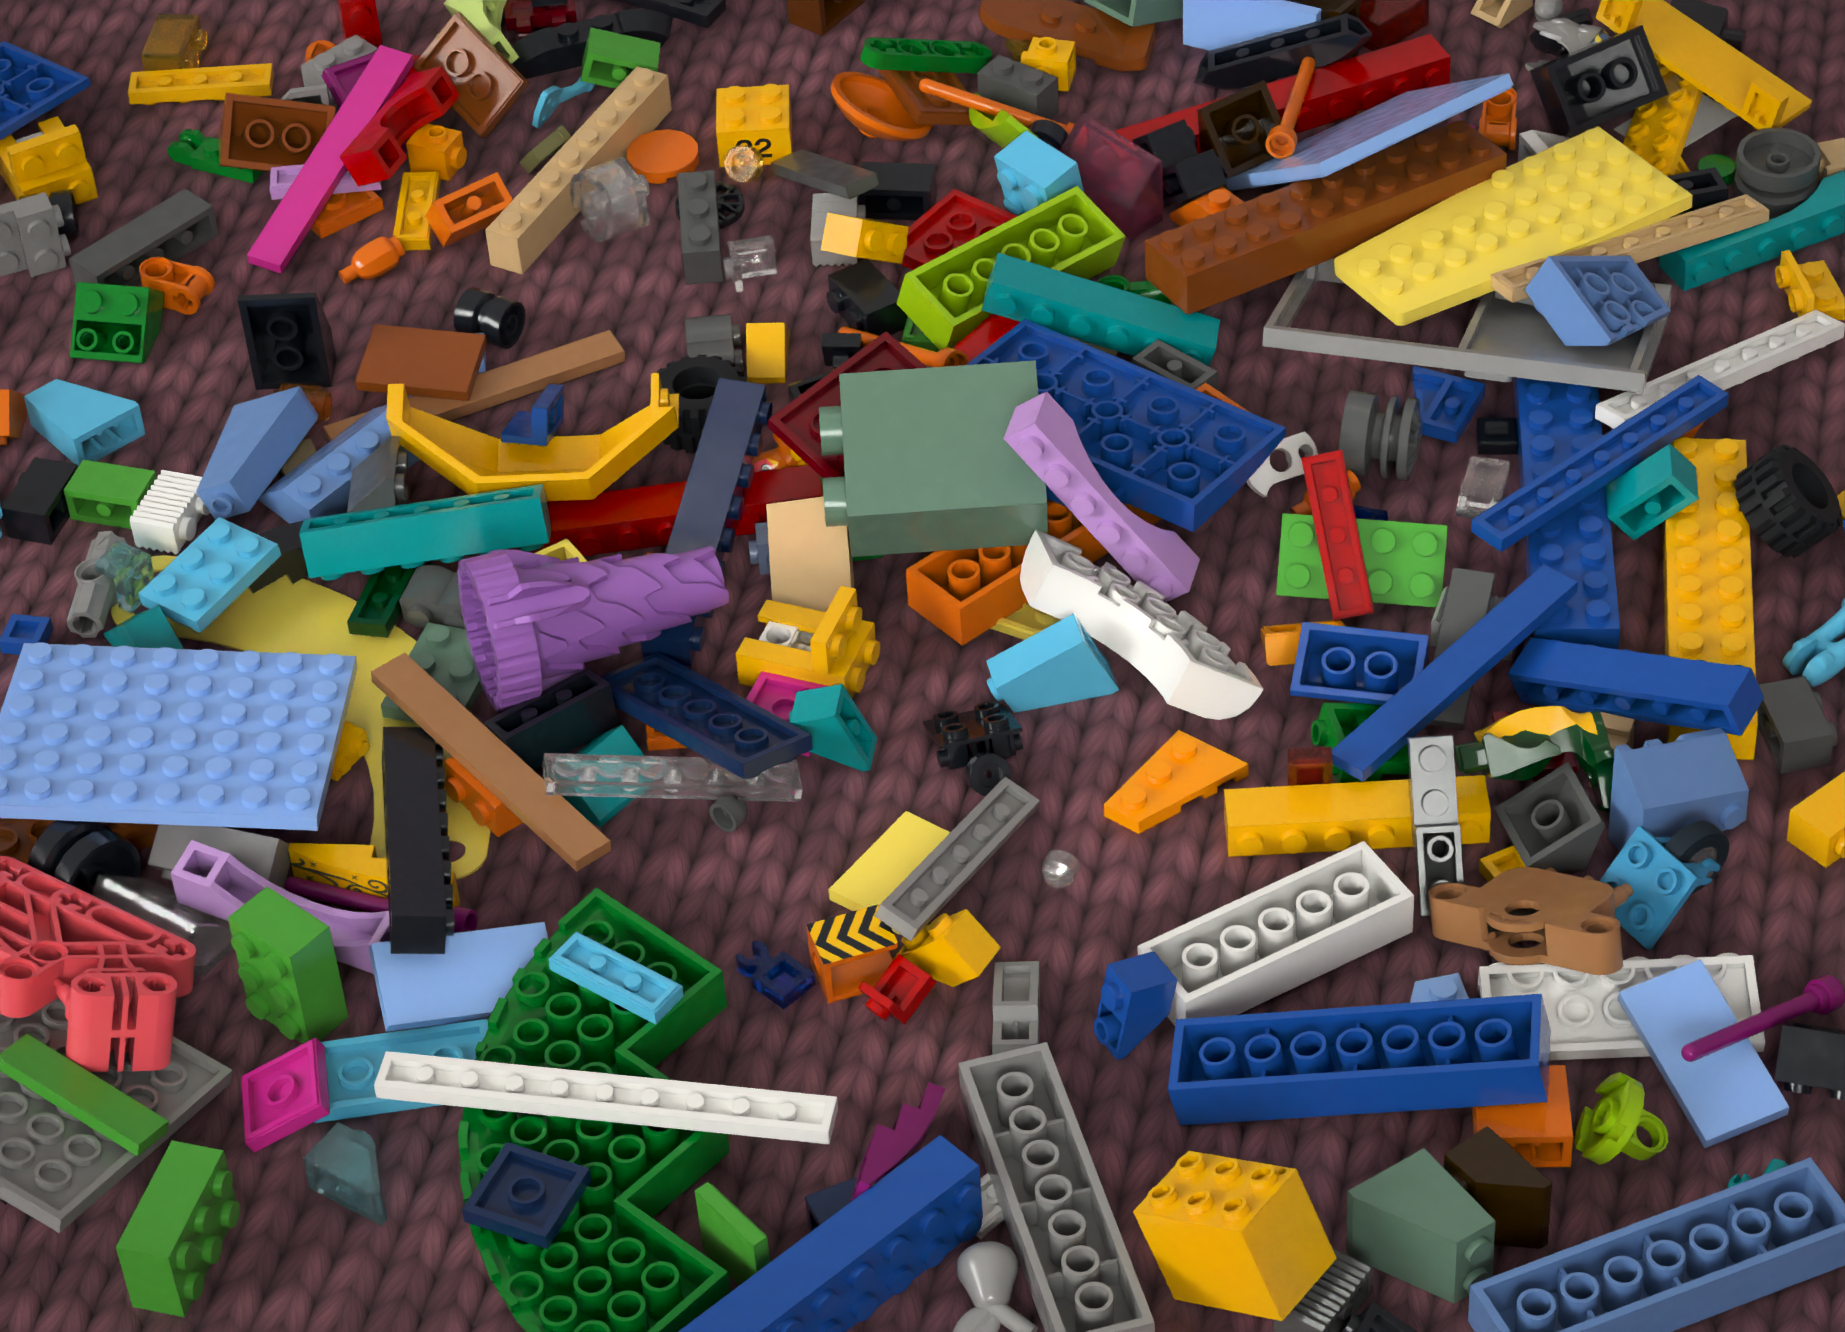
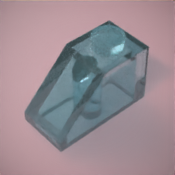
[303,1122,387,1225]

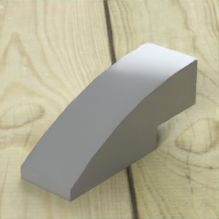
[992,961,1040,1055]

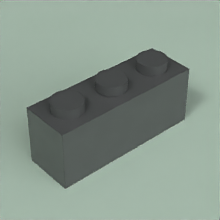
[677,170,724,285]

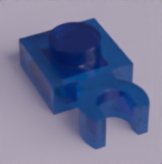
[735,940,816,1009]

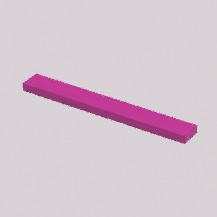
[247,45,414,274]

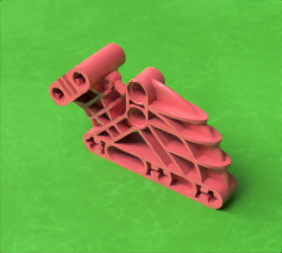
[0,856,196,1072]

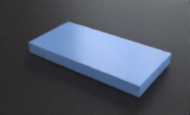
[1183,0,1321,69]
[369,922,548,1032]
[1618,959,1790,1148]

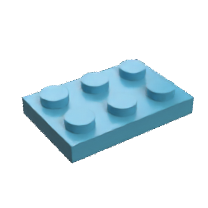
[138,517,281,633]

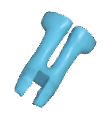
[1782,597,1845,687]

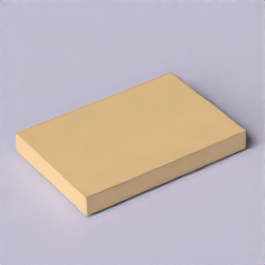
[766,496,854,612]

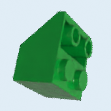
[70,282,164,364]

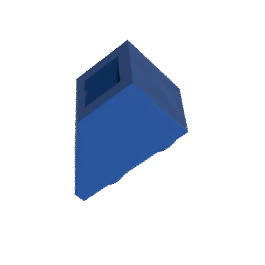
[1093,951,1178,1060]

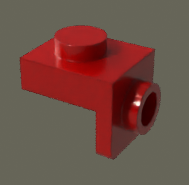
[858,954,937,1025]

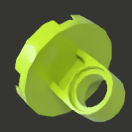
[1575,1072,1668,1165]

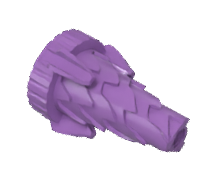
[457,546,729,712]

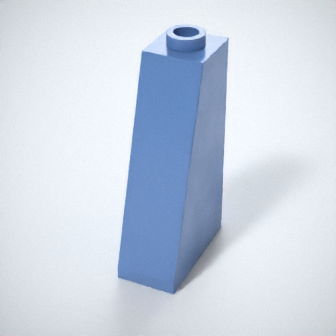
[196,386,319,520]

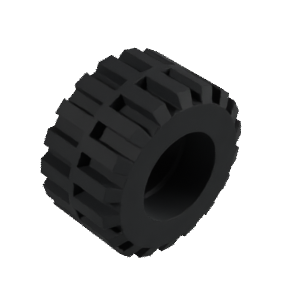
[649,355,747,454]
[1734,444,1842,558]

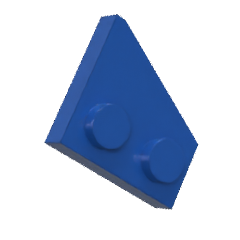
[1412,366,1485,443]

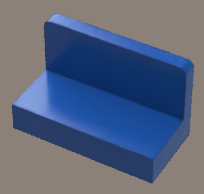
[501,384,564,446]

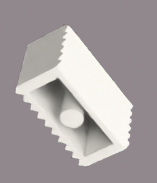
[130,470,210,555]

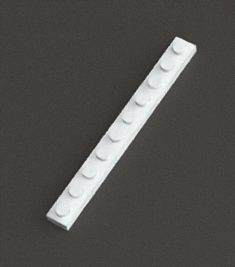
[374,1051,838,1144]

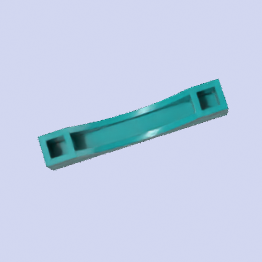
[1659,171,1845,291]

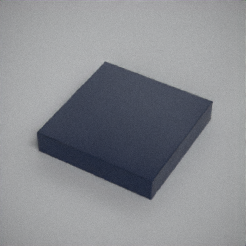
[462,1142,591,1249]

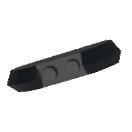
[512,9,673,79]
[1194,13,1373,90]

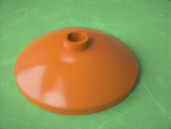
[830,71,932,141]

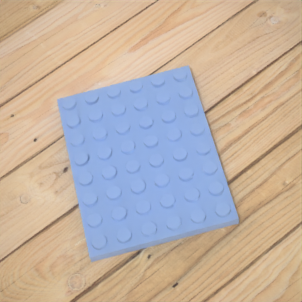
[0,642,357,831]

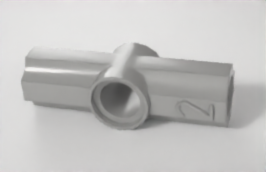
[66,531,128,638]

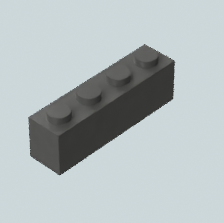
[69,188,219,287]

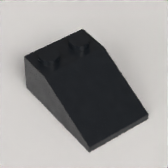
[1530,25,1668,137]
[238,292,336,390]

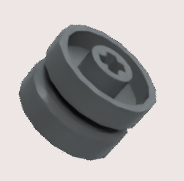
[1733,128,1821,219]

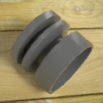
[1339,390,1423,481]

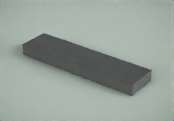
[771,149,879,200]
[1428,567,1495,730]

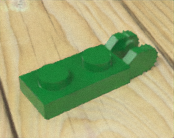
[167,128,263,183]

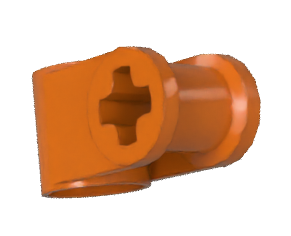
[1479,88,1517,151]
[139,257,215,315]

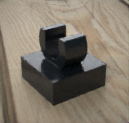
[822,333,863,369]

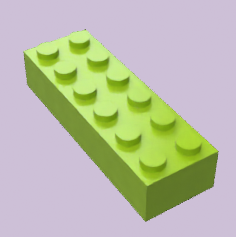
[896,186,1126,350]

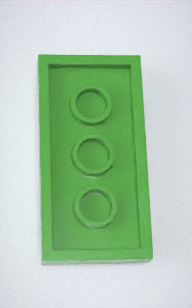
[1276,513,1448,608]

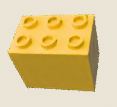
[1133,1151,1337,1321]

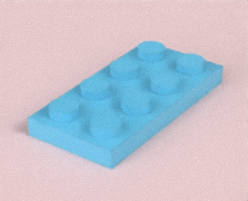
[314,1019,489,1123]

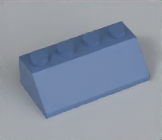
[259,405,420,524]

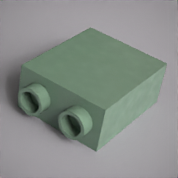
[819,360,1048,557]

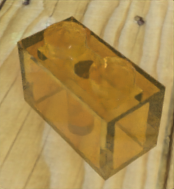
[141,14,207,71]

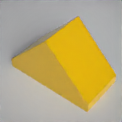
[746,323,790,384]

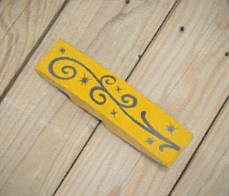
[288,843,460,909]

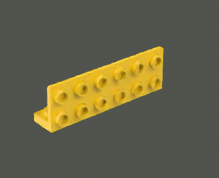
[1596,0,1812,130]
[1623,61,1717,176]

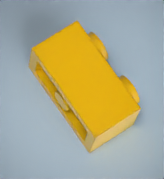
[331,721,370,781]

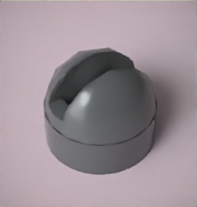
[709,794,748,833]

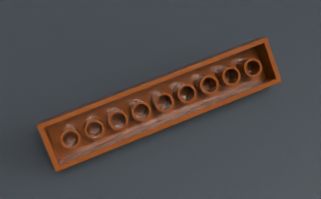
[1145,120,1507,315]

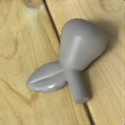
[953,1241,1038,1332]

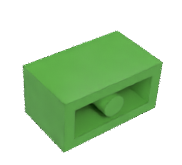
[580,27,660,89]
[64,460,157,529]

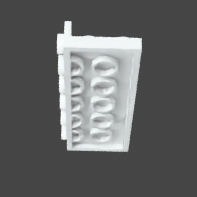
[1477,953,1765,1061]

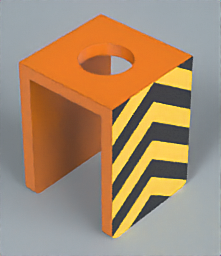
[806,905,898,1004]

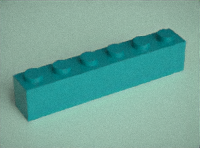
[982,253,1220,366]
[299,484,552,580]

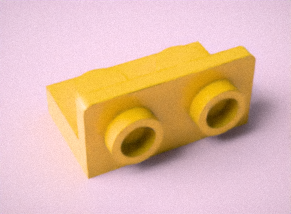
[1775,250,1845,321]

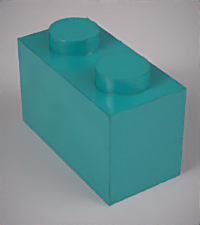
[1605,444,1699,540]

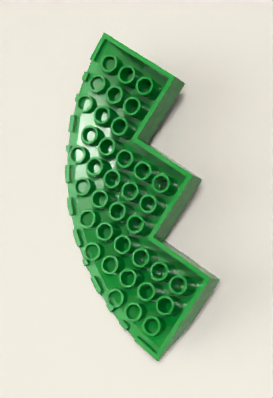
[458,887,731,1332]

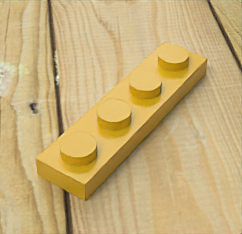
[128,63,274,105]

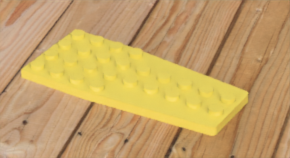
[1334,126,1693,326]

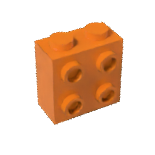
[1471,1065,1573,1168]

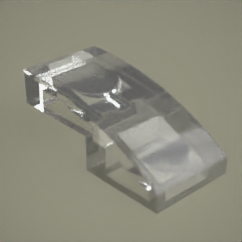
[1455,456,1510,519]

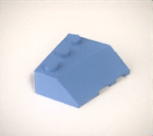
[1525,255,1671,346]
[1608,728,1749,851]

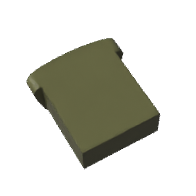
[519,125,572,174]

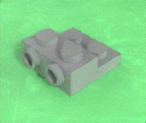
[0,192,71,277]

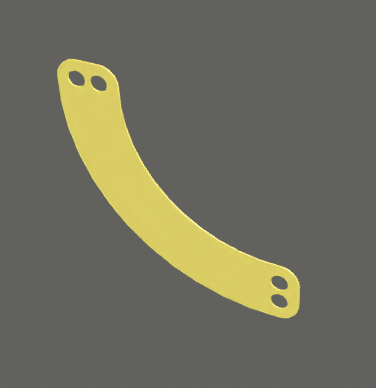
[111,555,491,880]

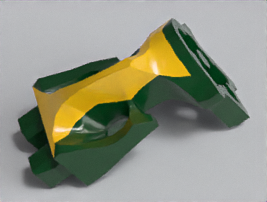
[1454,706,1614,813]

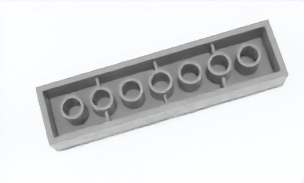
[958,1042,1155,1332]

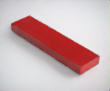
[1301,450,1375,621]

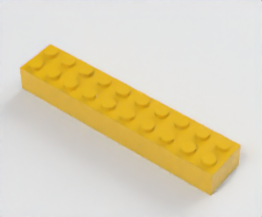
[1662,437,1758,760]

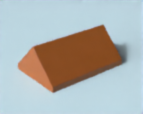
[218,93,336,172]

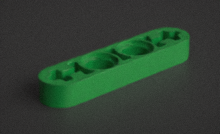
[860,37,993,74]

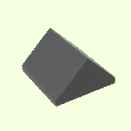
[1494,762,1605,872]

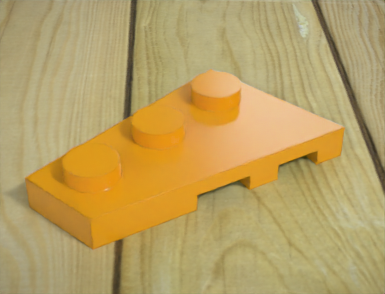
[1104,730,1249,834]

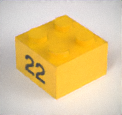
[716,84,792,167]

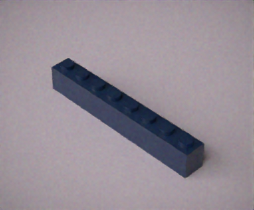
[641,378,773,666]

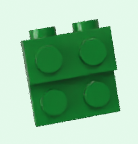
[1311,703,1416,783]

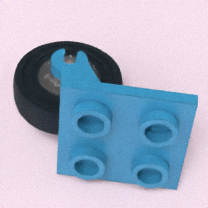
[1600,820,1729,950]

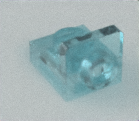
[95,541,154,613]

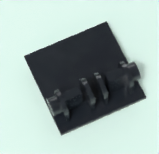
[922,702,1023,770]

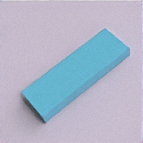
[548,931,684,1025]

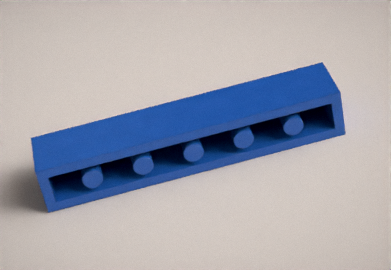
[1508,637,1764,736]

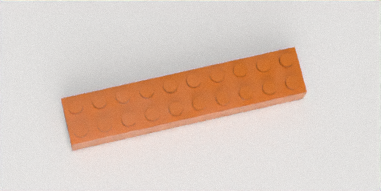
[906,383,1251,646]

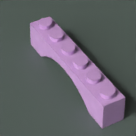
[1003,391,1200,602]
[170,840,390,974]

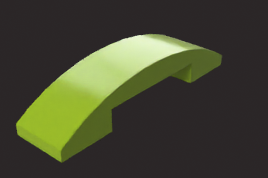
[969,92,1038,149]

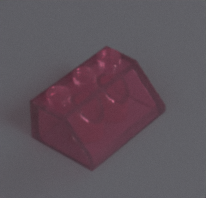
[1060,113,1163,240]

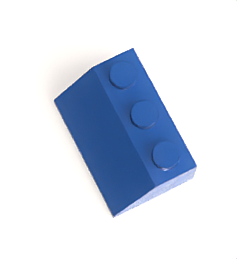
[1290,622,1429,705]

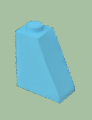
[24,379,146,466]
[986,613,1119,713]

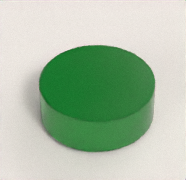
[1697,154,1736,185]

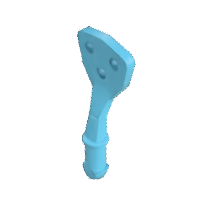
[532,76,596,129]

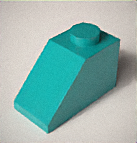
[103,605,183,649]
[788,684,877,771]

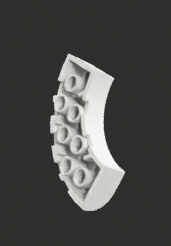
[1020,530,1263,720]

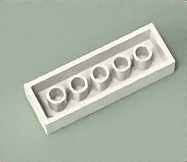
[1137,841,1414,1025]

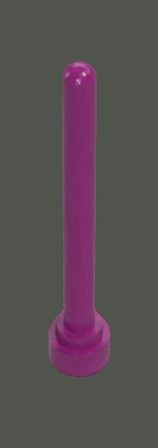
[284,876,478,933]
[1681,975,1845,1062]

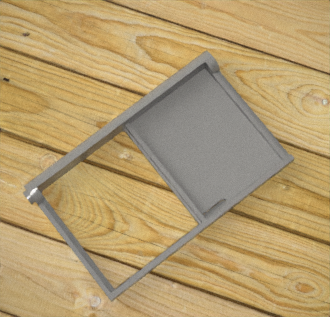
[1262,258,1672,393]

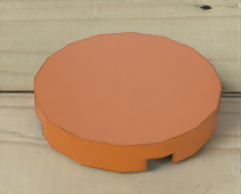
[626,129,699,184]

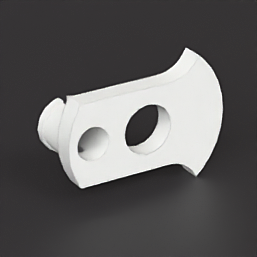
[1246,432,1318,498]

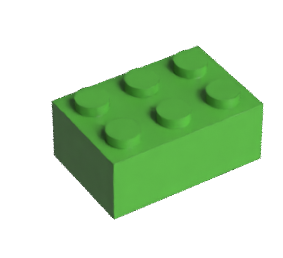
[228,887,349,1044]
[116,1140,240,1318]

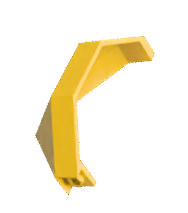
[386,373,679,501]

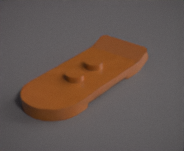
[978,0,1157,71]

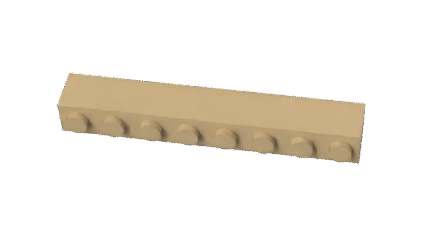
[485,67,672,274]

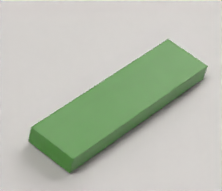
[0,1034,169,1156]

